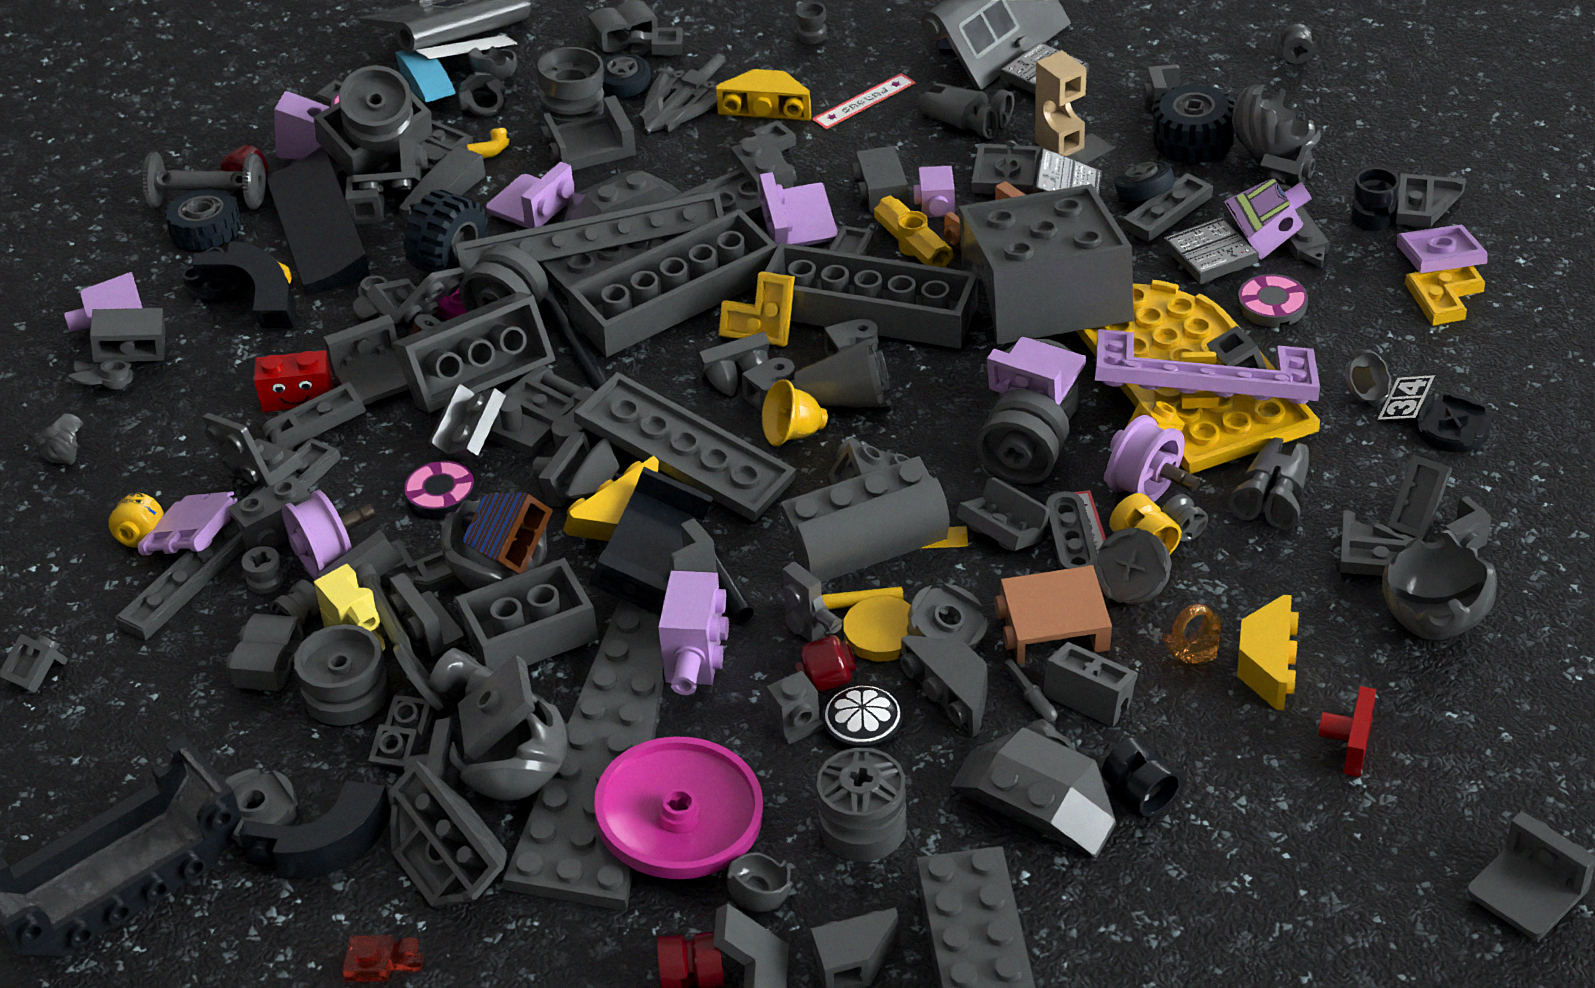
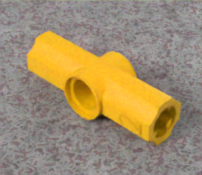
[874,195,953,268]

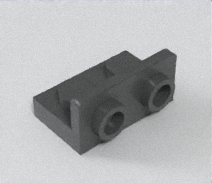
[429,385,506,462]

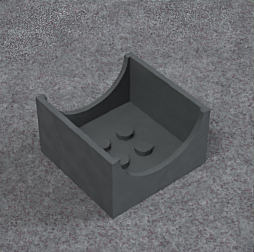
[959,184,1133,345]

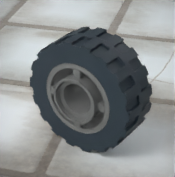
[165,188,242,250]

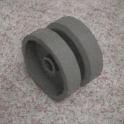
[338,65,414,151]
[459,244,548,312]
[976,389,1070,485]
[294,624,390,726]

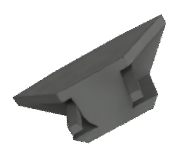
[565,438,623,500]

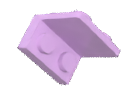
[758,172,838,246]
[987,337,1086,405]

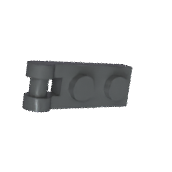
[262,381,366,451]

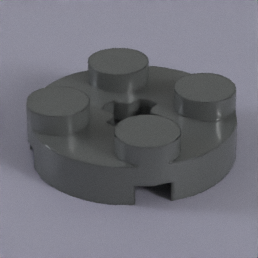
[907,584,988,651]
[217,769,297,847]

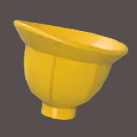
[762,379,828,447]

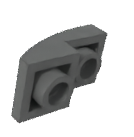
[368,694,435,769]

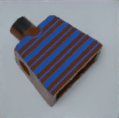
[462,493,553,575]

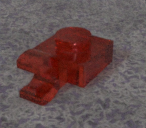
[342,935,424,981]

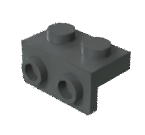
[731,137,797,192]
[229,476,311,552]
[956,477,1050,551]
[389,572,465,657]

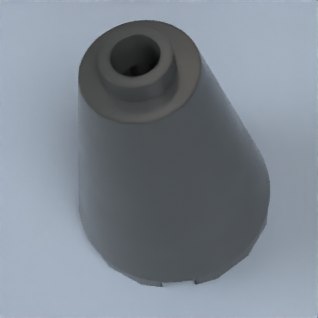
[790,337,891,408]

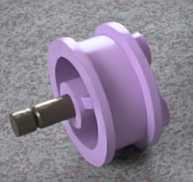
[1104,415,1200,502]

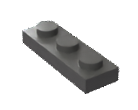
[1122,173,1213,242]

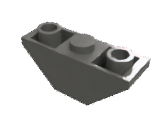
[899,635,988,737]

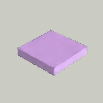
[1397,224,1488,273]

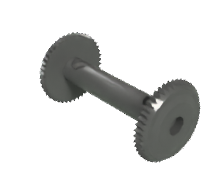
[141,152,266,209]

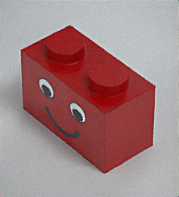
[254,350,333,412]

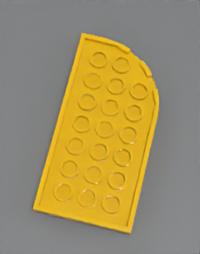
[1076,280,1320,474]

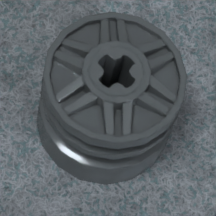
[537,47,604,126]
[816,748,907,862]

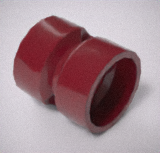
[657,931,725,988]

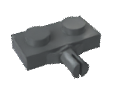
[783,561,843,642]

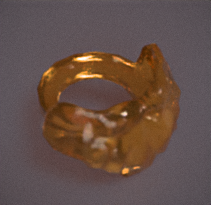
[1162,603,1222,664]

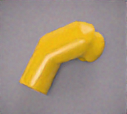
[467,128,510,158]

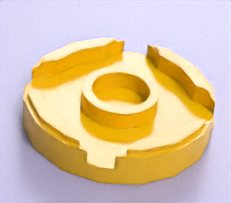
[844,596,911,662]

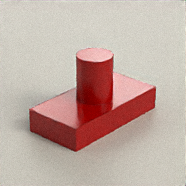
[1318,686,1377,777]

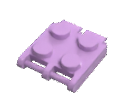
[138,491,238,556]

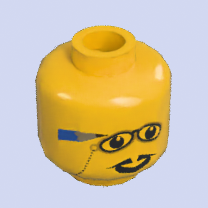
[109,493,164,548]

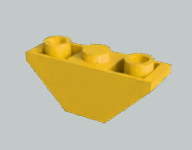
[716,69,811,120]
[563,456,659,541]
[1237,595,1299,710]

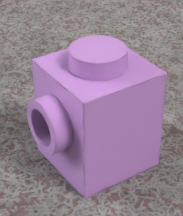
[913,166,955,217]

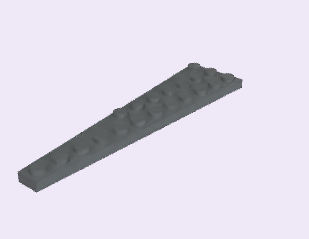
[503,599,664,911]

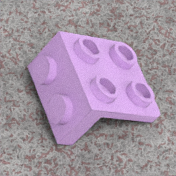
[486,162,575,229]

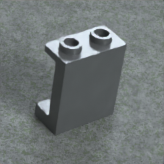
[540,95,636,171]

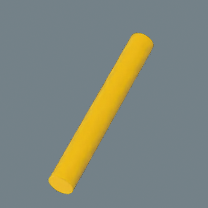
[822,586,904,610]

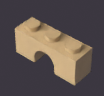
[1035,51,1086,157]

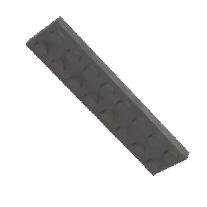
[538,169,792,298]

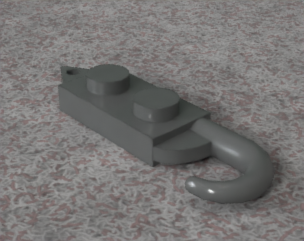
[1278,183,1329,267]

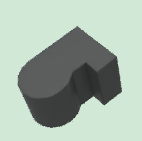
[824,319,878,356]
[742,357,795,412]

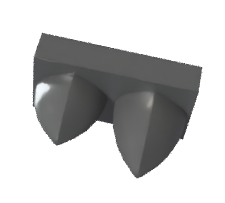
[697,331,770,397]

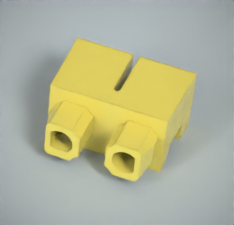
[314,564,385,651]

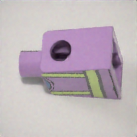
[1224,179,1312,260]

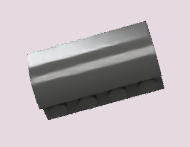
[780,456,950,583]

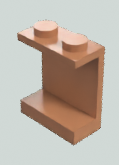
[994,565,1112,665]

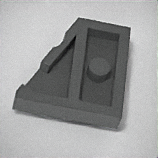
[1396,173,1466,227]
[1339,510,1414,576]

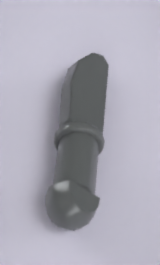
[1002,658,1058,723]

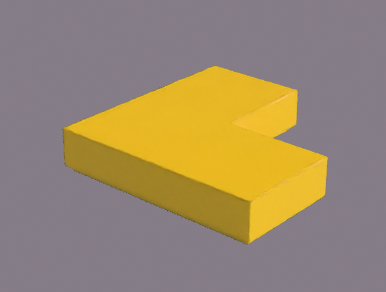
[1405,266,1485,326]
[719,271,795,347]

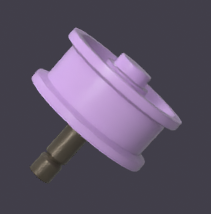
[282,490,376,580]

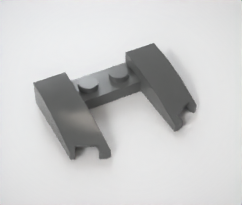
[337,141,486,216]

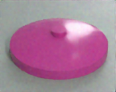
[594,737,763,879]

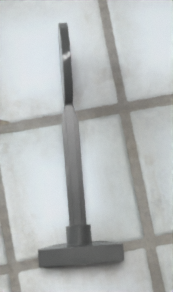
[318,530,447,711]

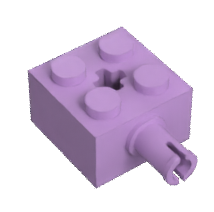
[658,571,729,695]

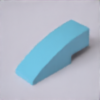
[395,48,455,102]

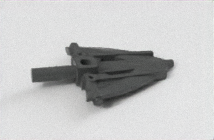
[639,53,726,135]

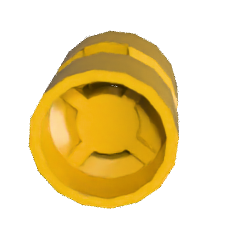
[1109,493,1181,554]

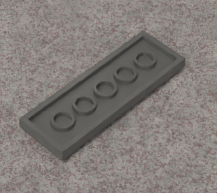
[574,372,797,522]

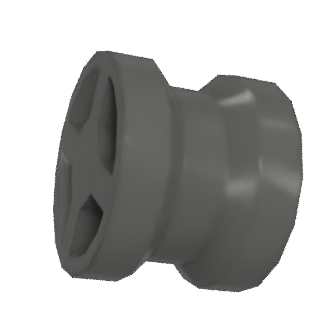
[1280,24,1314,64]
[1161,494,1208,542]
[241,546,285,594]

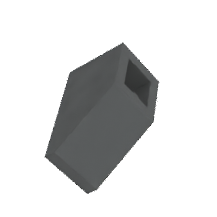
[811,907,899,988]

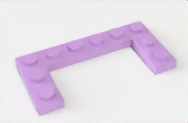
[1095,329,1320,404]

